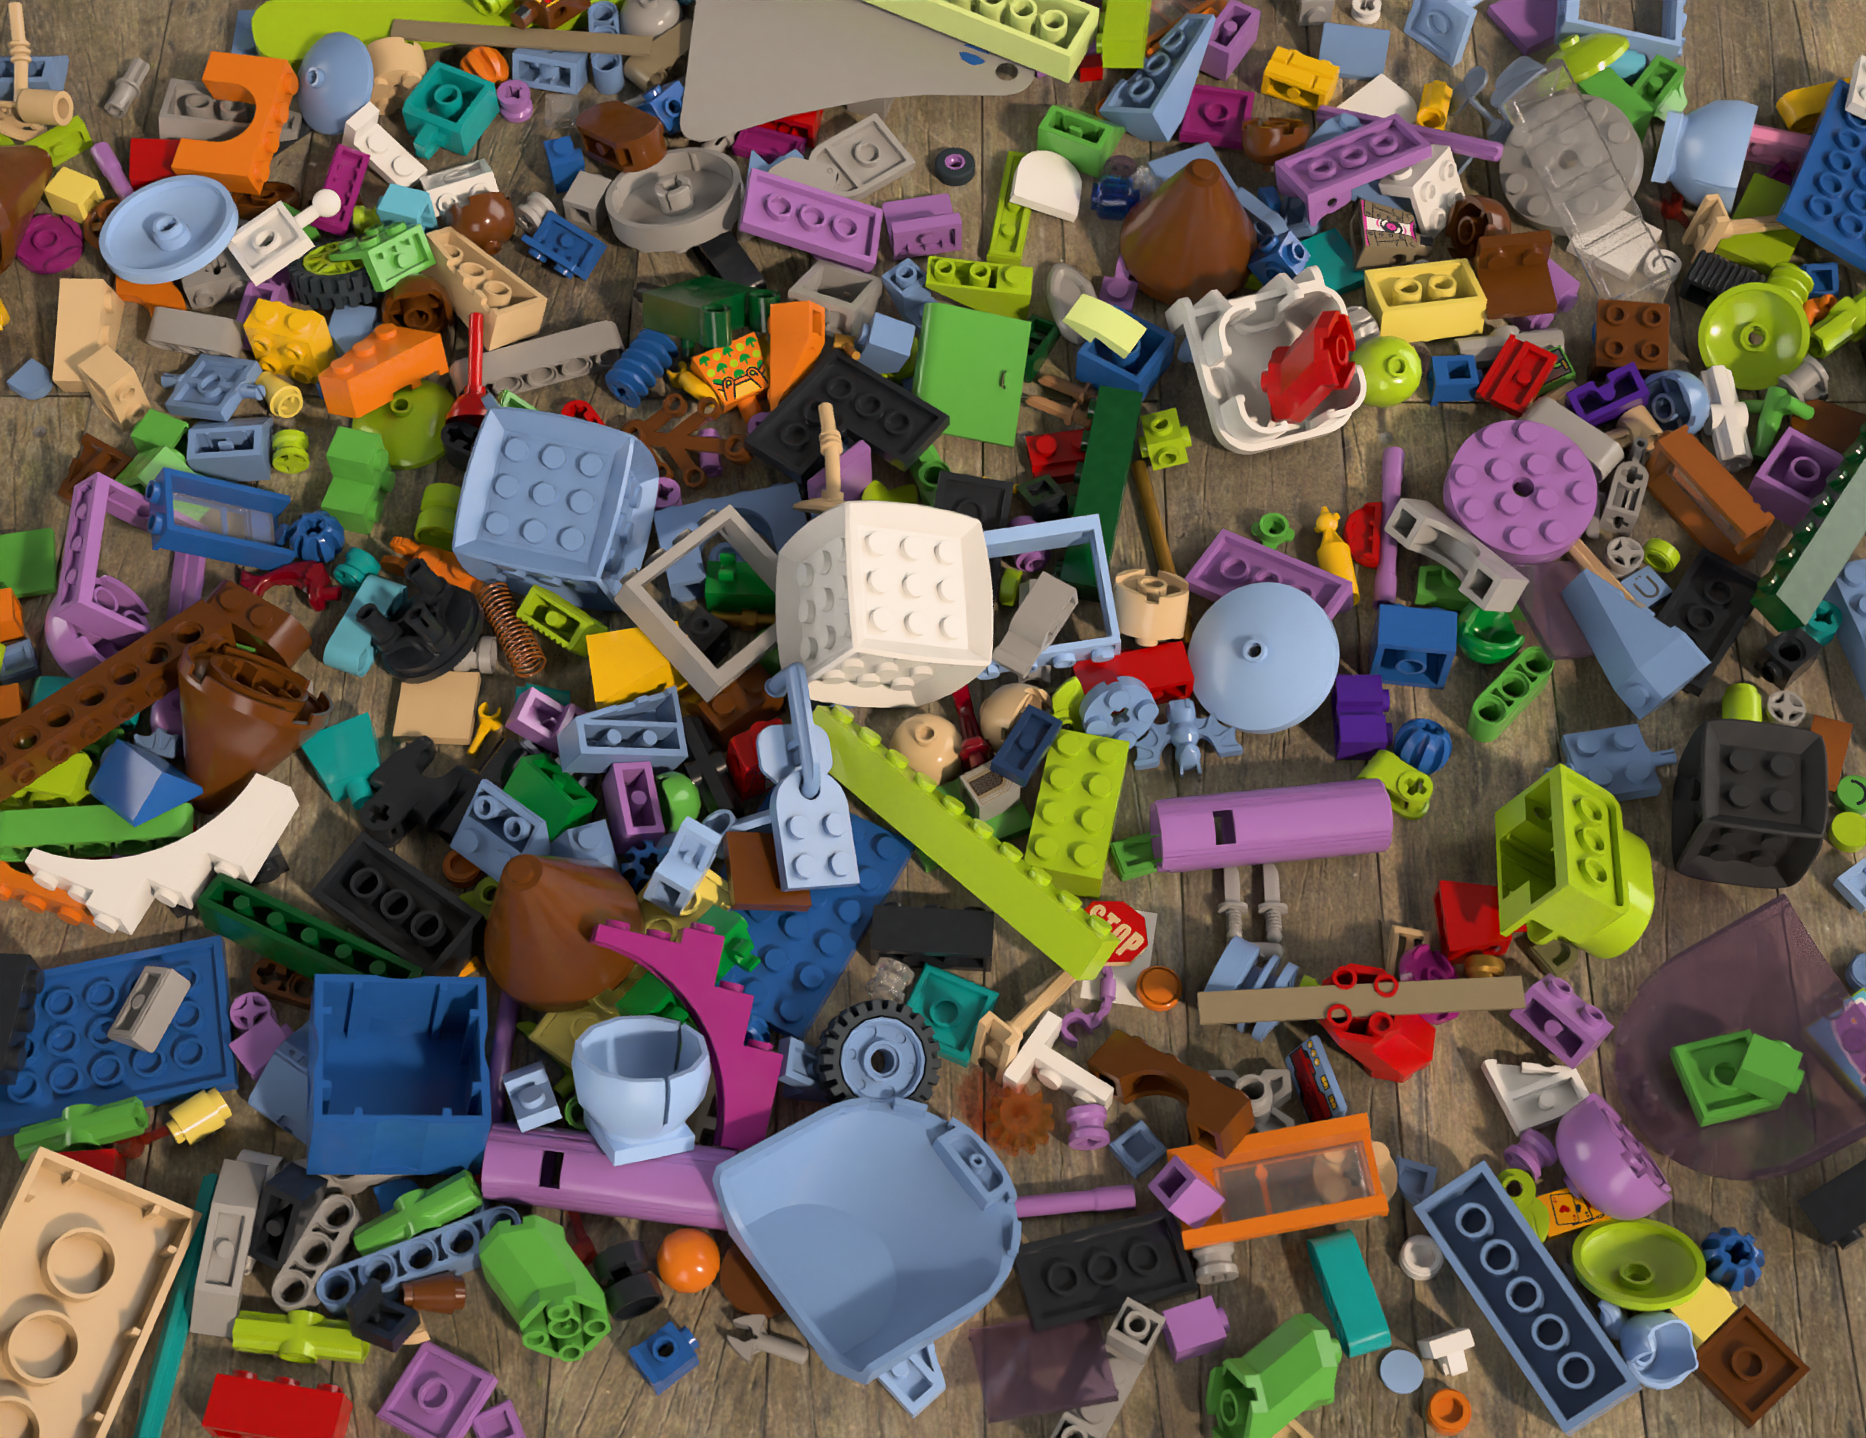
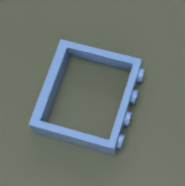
[1554,0,1687,65]
[977,514,1121,680]

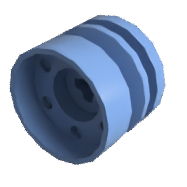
[1198,935,1299,1043]

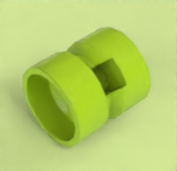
[414,483,462,552]

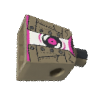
[1349,199,1433,271]

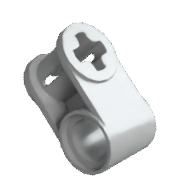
[1778,355,1829,402]

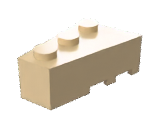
[52,278,125,392]

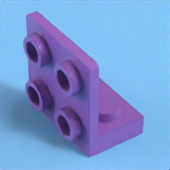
[882,193,962,260]

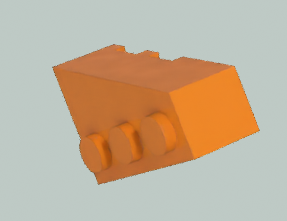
[318,323,449,419]

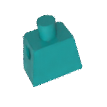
[301,712,382,810]

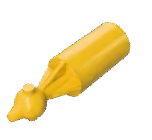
[1314,506,1360,606]

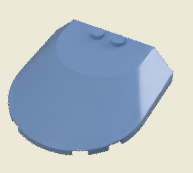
[712,1097,1022,1385]

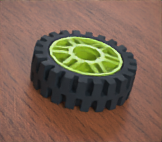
[288,234,386,310]

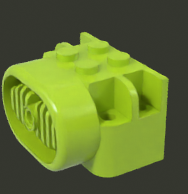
[1495,763,1655,959]

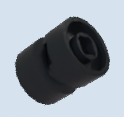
[591,1240,664,1321]

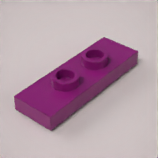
[311,143,371,237]

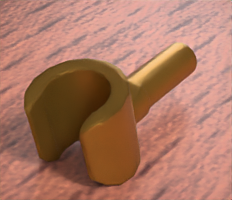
[831,333,861,360]

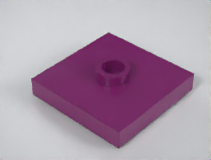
[1179,84,1255,150]

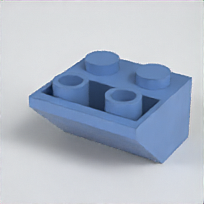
[0,55,69,101]
[186,416,273,482]
[450,779,551,882]

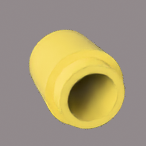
[165,1088,232,1147]

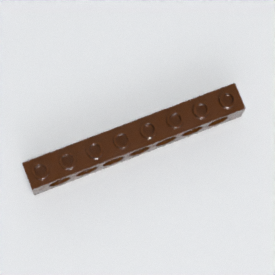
[0,599,237,803]

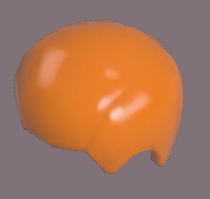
[656,1227,721,1293]

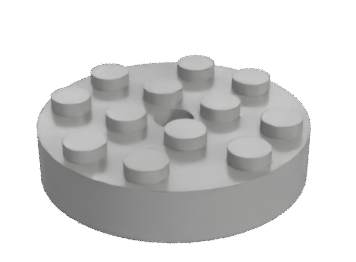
[1499,94,1644,236]
[605,147,745,254]

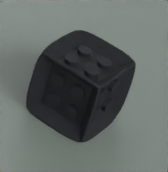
[1671,719,1828,889]

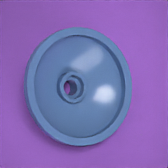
[296,32,374,135]

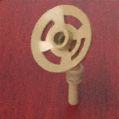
[0,2,48,142]
[793,402,846,514]

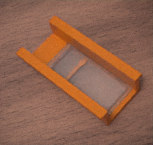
[1166,1112,1389,1253]

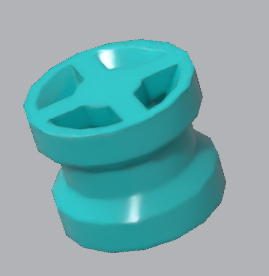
[333,547,381,593]
[1800,600,1843,646]

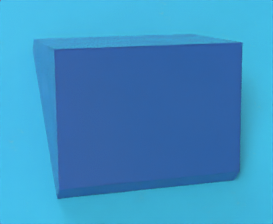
[89,738,203,827]

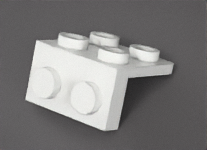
[1378,144,1465,239]

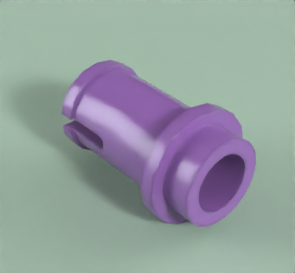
[697,428,723,477]

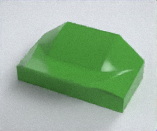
[1631,54,1688,122]

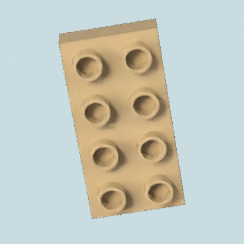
[0,1146,202,1438]

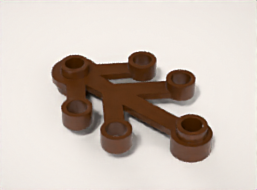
[620,393,754,490]

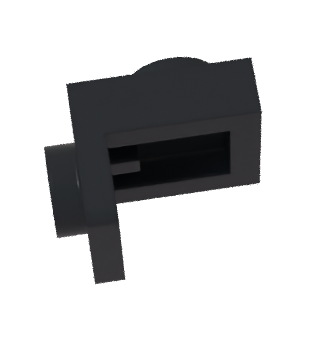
[346,1278,421,1353]

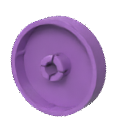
[1443,420,1598,567]

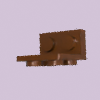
[1474,230,1558,320]
[1586,299,1670,382]

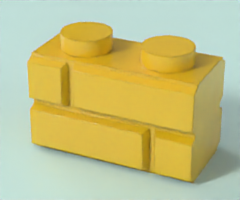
[1261,46,1340,112]

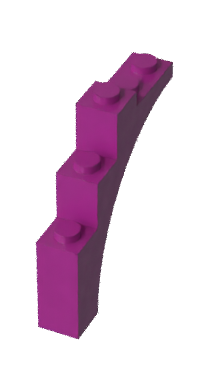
[589,919,783,1152]

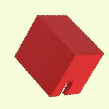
[1077,54,1103,83]

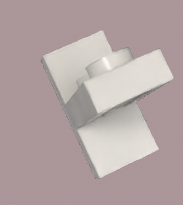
[342,101,427,188]
[1002,1010,1114,1110]

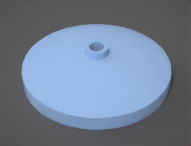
[99,175,239,284]
[1188,582,1340,734]

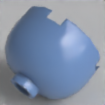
[1644,370,1710,435]

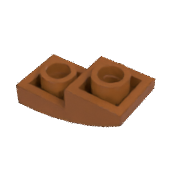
[1810,715,1854,792]

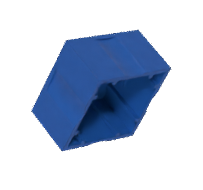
[306,974,491,1175]

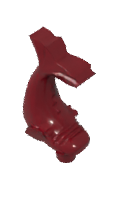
[240,560,342,612]
[952,684,995,773]

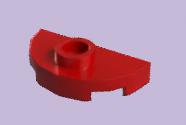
[1342,501,1383,570]

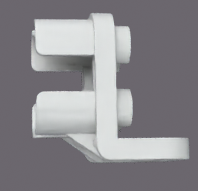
[1165,265,1367,455]

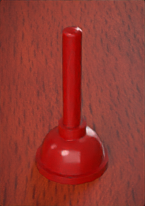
[445,312,487,429]

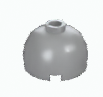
[619,0,684,41]

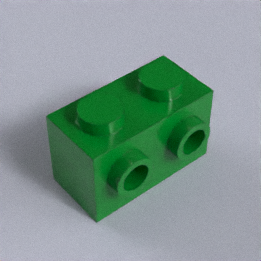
[503,753,598,842]

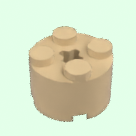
[367,37,428,116]
[1113,569,1189,647]

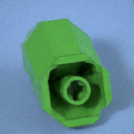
[478,1215,611,1362]
[1205,1313,1342,1438]

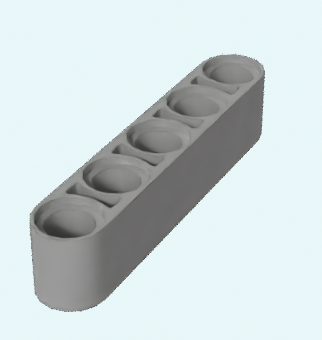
[449,321,625,399]

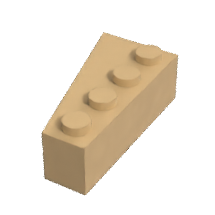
[421,226,547,351]

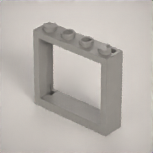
[613,504,778,703]

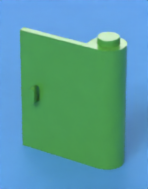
[911,302,1032,448]

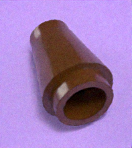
[399,1271,466,1315]

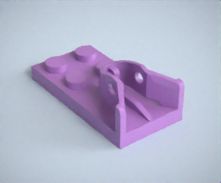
[1275,113,1432,227]
[739,168,883,274]
[1184,529,1354,620]

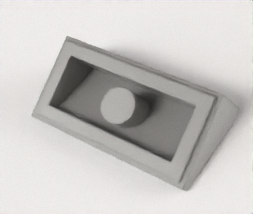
[107,965,191,1053]

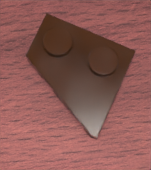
[57,433,133,507]

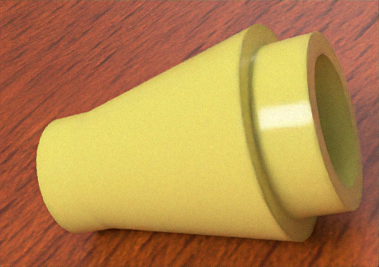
[255,371,303,418]

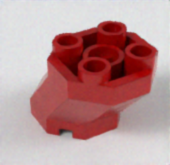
[1261,310,1356,424]
[1318,963,1436,1083]

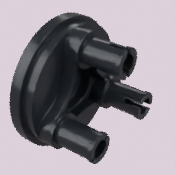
[356,558,484,684]

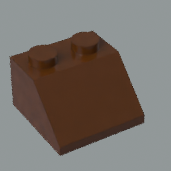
[678,662,785,753]

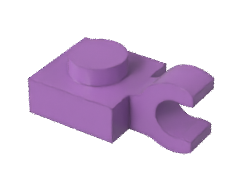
[1098,254,1138,313]

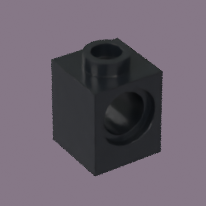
[679,606,732,666]
[1754,627,1823,691]

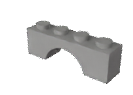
[1384,498,1529,612]

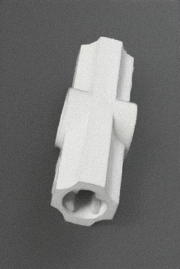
[1698,365,1753,472]

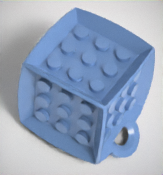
[452,392,659,612]

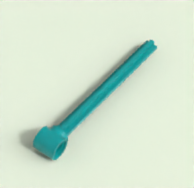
[133,1173,219,1438]

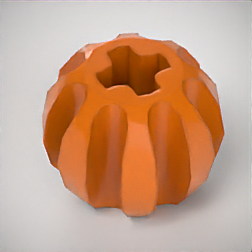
[459,46,509,93]

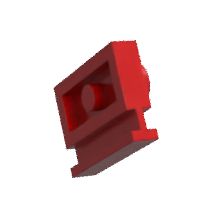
[1475,334,1558,418]
[1025,428,1091,484]

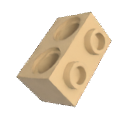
[78,344,152,432]

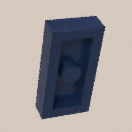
[990,704,1063,788]

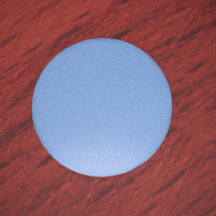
[1380,1350,1424,1394]

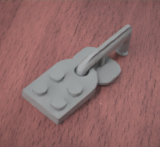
[736,113,916,242]

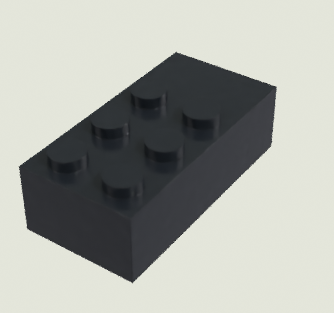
[310,831,487,977]

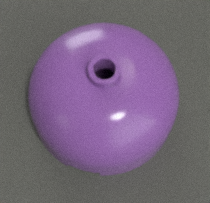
[45,575,151,679]
[1555,1092,1673,1220]

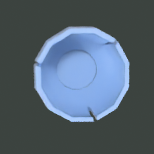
[1651,100,1758,214]
[571,1015,711,1166]

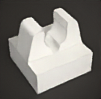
[1417,1328,1475,1376]

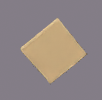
[393,671,481,745]

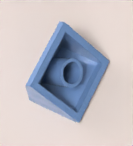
[1318,22,1391,82]

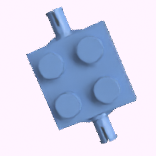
[161,354,266,422]
[1544,724,1677,802]

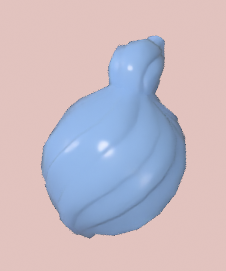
[1598,1299,1699,1390]

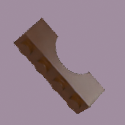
[1087,1029,1255,1160]

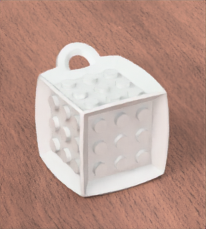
[776,501,993,708]

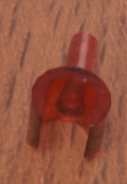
[1661,192,1691,230]
[116,1125,171,1160]
[568,1211,598,1267]

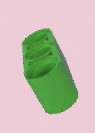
[1466,646,1555,743]

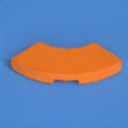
[116,275,188,318]

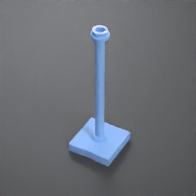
[1403,0,1483,67]

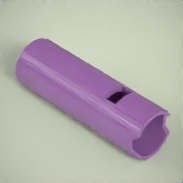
[1149,778,1393,873]
[482,1121,739,1231]

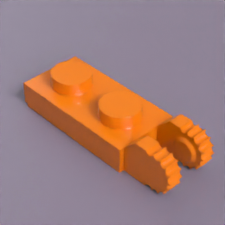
[380,536,484,598]

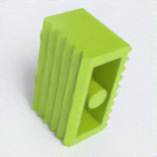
[516,584,609,659]

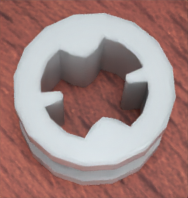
[1351,0,1382,25]

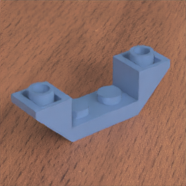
[881,258,938,337]

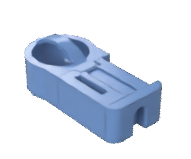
[1234,187,1288,243]

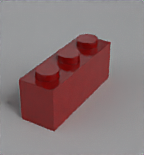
[1070,641,1195,714]
[201,1370,353,1438]

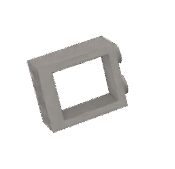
[787,259,883,338]

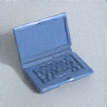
[247,1021,309,1145]

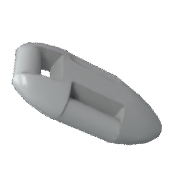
[1045,262,1098,345]

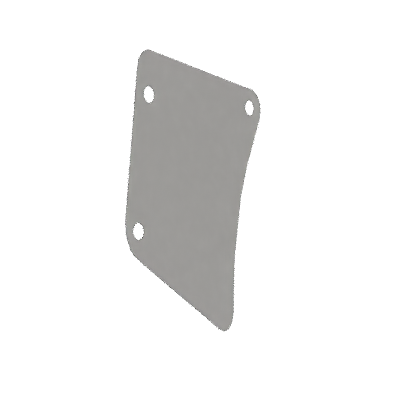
[680,0,1035,142]

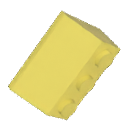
[1364,258,1487,343]

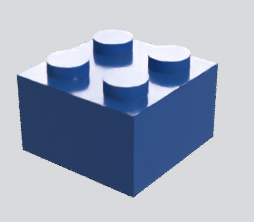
[1075,305,1176,402]
[1368,603,1457,690]

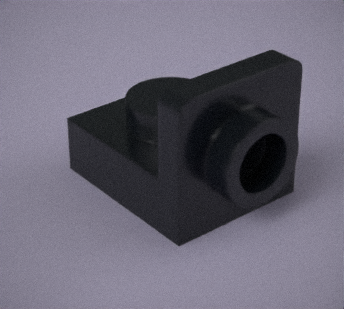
[1016,474,1071,523]

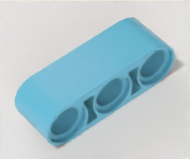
[323,574,409,678]

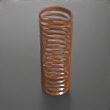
[477,582,547,677]

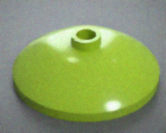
[1533,33,1630,96]
[1698,282,1810,390]
[352,379,455,470]
[1572,1218,1706,1312]

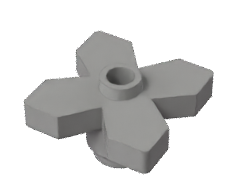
[1208,1069,1294,1135]

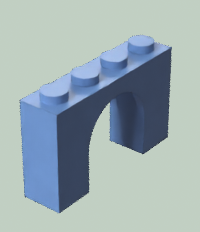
[653,482,807,604]

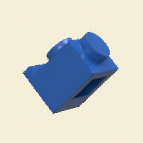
[543,135,585,194]
[1426,355,1483,406]
[628,1321,700,1396]

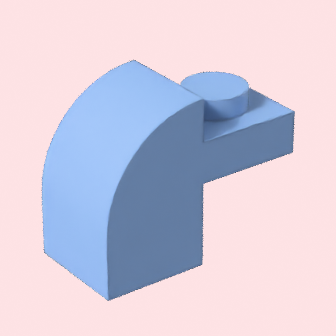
[643,816,723,918]
[502,1060,562,1133]

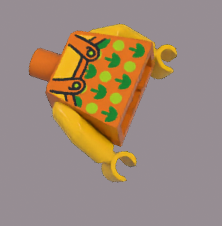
[666,332,770,425]

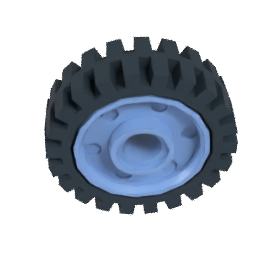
[815,1000,942,1104]

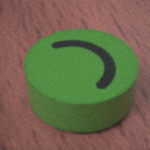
[1833,775,1866,815]

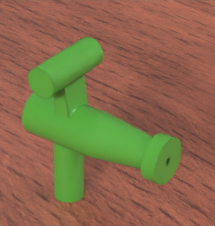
[1740,386,1814,462]

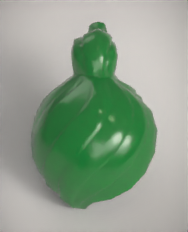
[1444,601,1525,665]

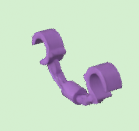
[1060,966,1116,1048]

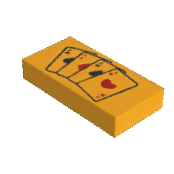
[1536,1187,1611,1242]

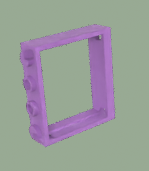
[54,472,209,648]

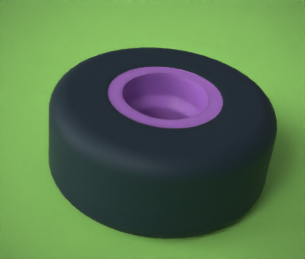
[935,148,975,186]

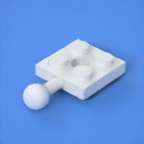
[227,189,341,286]

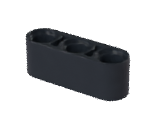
[692,231,767,290]

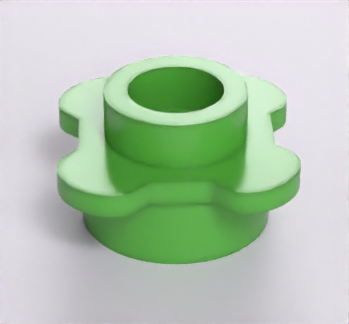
[1251,513,1295,550]

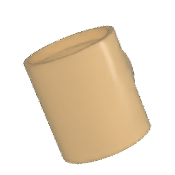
[1605,405,1663,453]

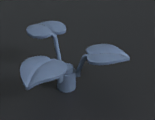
[1448,56,1547,175]

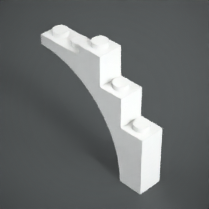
[25,773,299,935]

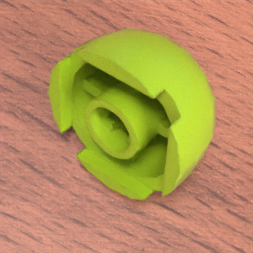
[1349,336,1422,408]

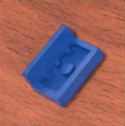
[521,210,608,281]

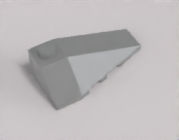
[158,78,302,142]

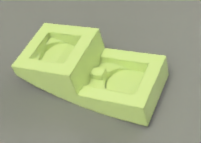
[1062,294,1147,359]

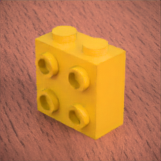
[243,298,338,384]

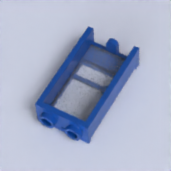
[145,467,296,571]

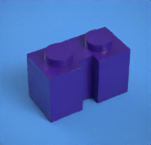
[1565,361,1650,428]
[1330,675,1393,760]

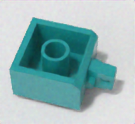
[402,61,500,160]

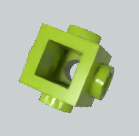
[1138,408,1192,471]

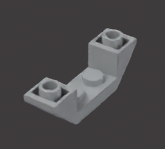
[190,1159,268,1338]
[1050,1297,1166,1438]

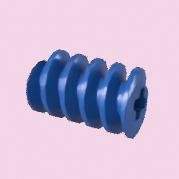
[605,328,679,408]

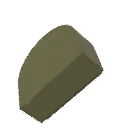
[1527,938,1578,978]

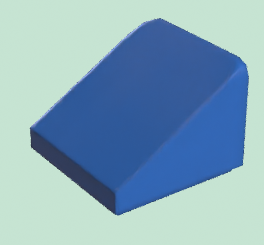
[1798,262,1839,300]

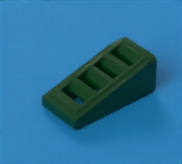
[1023,314,1061,383]

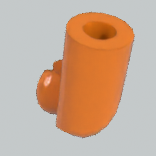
[1803,294,1838,328]

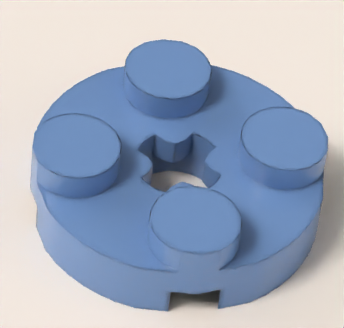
[1079,676,1159,749]

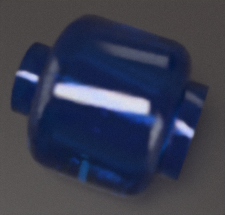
[1090,175,1140,221]

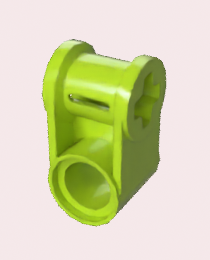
[1355,749,1433,820]

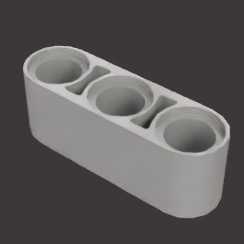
[145,307,246,358]
[1518,397,1624,484]
[272,1194,363,1315]

